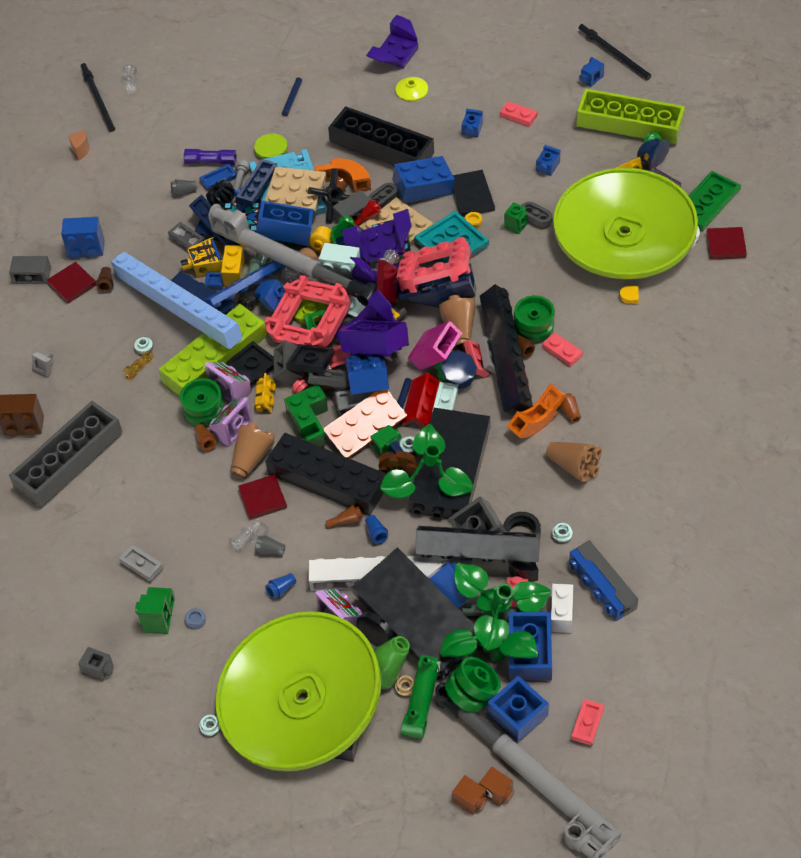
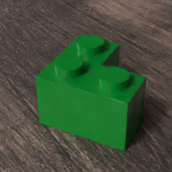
[284,384,328,439]
[135,587,175,634]

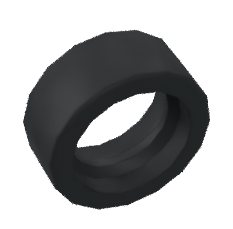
[503,512,541,538]

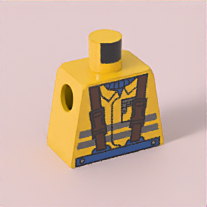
[180,237,223,277]

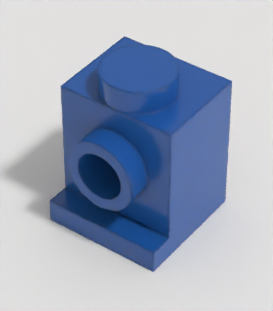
[579,57,604,87]
[462,108,483,137]
[536,145,561,175]

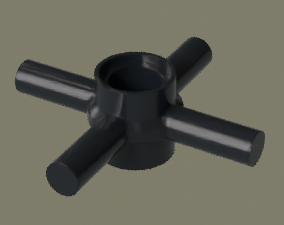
[308,169,351,222]

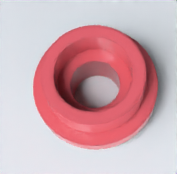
[292,379,309,394]

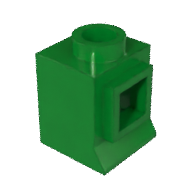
[504,202,528,234]
[302,310,325,330]
[300,418,327,447]
[370,424,402,456]

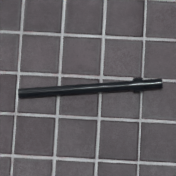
[578,24,652,80]
[80,63,115,132]

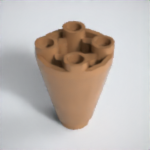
[439,295,476,349]
[231,422,275,478]
[546,442,602,482]

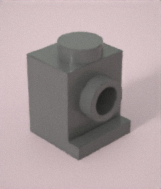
[78,647,114,680]

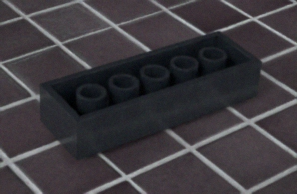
[328,106,434,166]
[265,432,386,516]

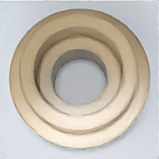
[395,675,414,696]

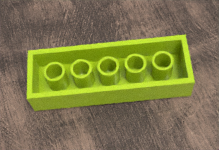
[576,88,685,144]
[159,304,267,396]

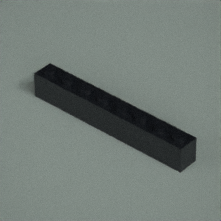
[479,284,533,416]

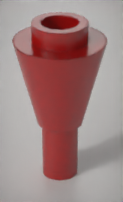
[354,200,382,227]

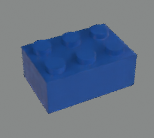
[392,156,455,203]
[256,201,314,245]
[345,354,389,395]
[509,612,552,680]

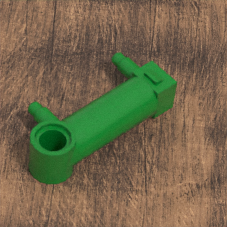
[401,654,441,740]

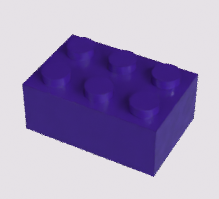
[339,320,409,357]

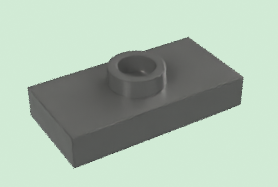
[335,390,374,412]

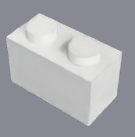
[551,584,573,633]

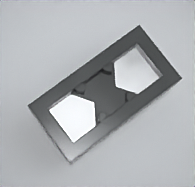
[168,222,205,249]

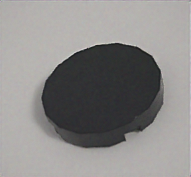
[356,612,394,646]

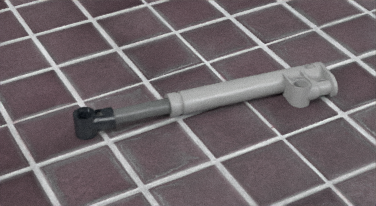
[208,204,377,306]
[435,682,622,858]

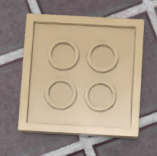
[265,167,326,215]
[359,198,434,257]

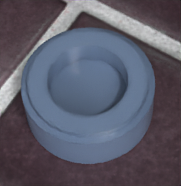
[185,608,206,630]

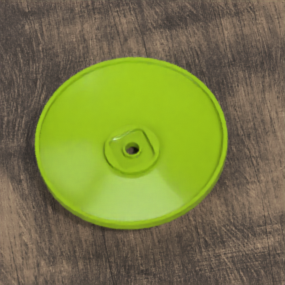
[553,168,698,279]
[216,611,381,771]

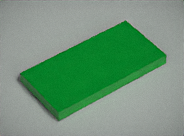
[689,171,741,232]

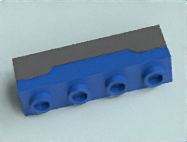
[568,540,638,621]

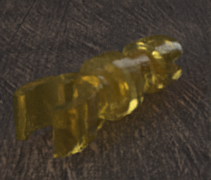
[123,351,153,379]

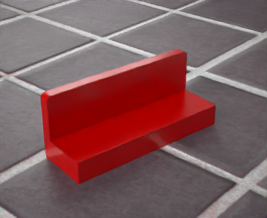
[401,372,440,428]

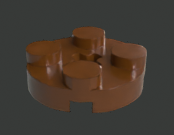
[378,451,418,478]

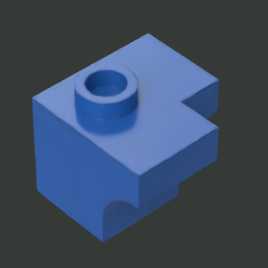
[254,279,286,312]

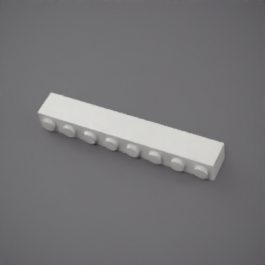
[309,555,472,591]

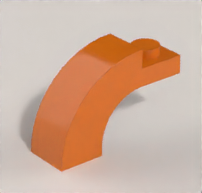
[315,158,371,193]
[506,384,566,438]

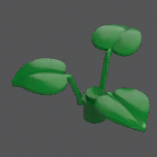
[380,424,473,499]
[454,563,551,651]
[440,592,538,662]

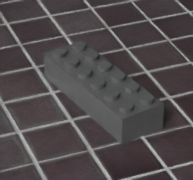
[9,401,123,508]

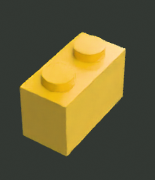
[221,245,245,287]

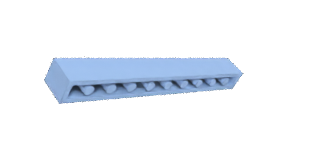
[111,252,243,349]

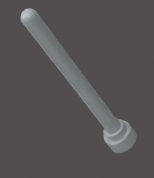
[230,160,250,203]

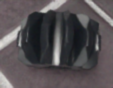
[206,180,235,207]

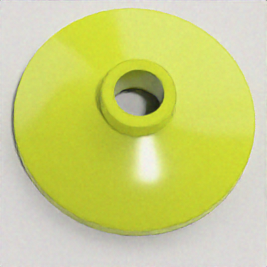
[395,77,428,101]

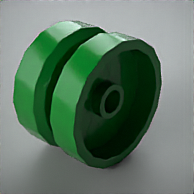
[514,295,555,343]
[180,378,224,427]
[445,657,501,713]

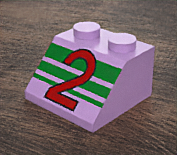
[204,362,251,402]
[209,397,253,447]
[315,589,362,628]

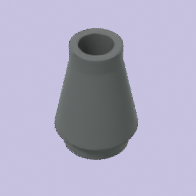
[171,179,197,196]
[255,535,286,556]

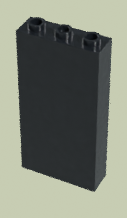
[408,407,491,519]
[352,547,480,681]

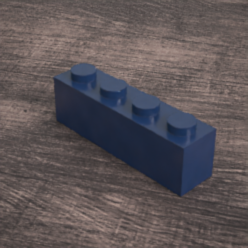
[170,271,235,315]

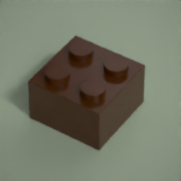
[0,394,44,436]

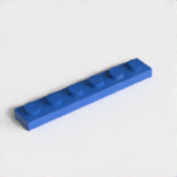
[202,260,287,308]

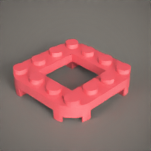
[396,237,473,293]
[265,276,352,347]

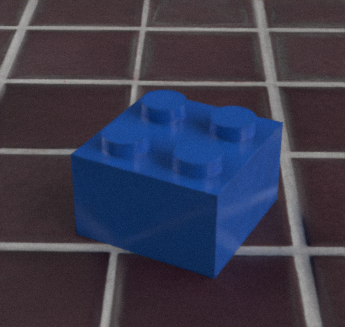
[61,217,105,258]
[488,676,549,742]

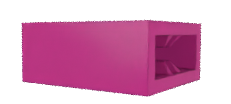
[408,321,462,370]

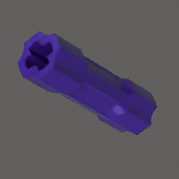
[184,149,237,164]

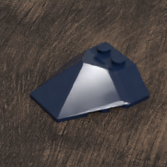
[399,263,477,308]

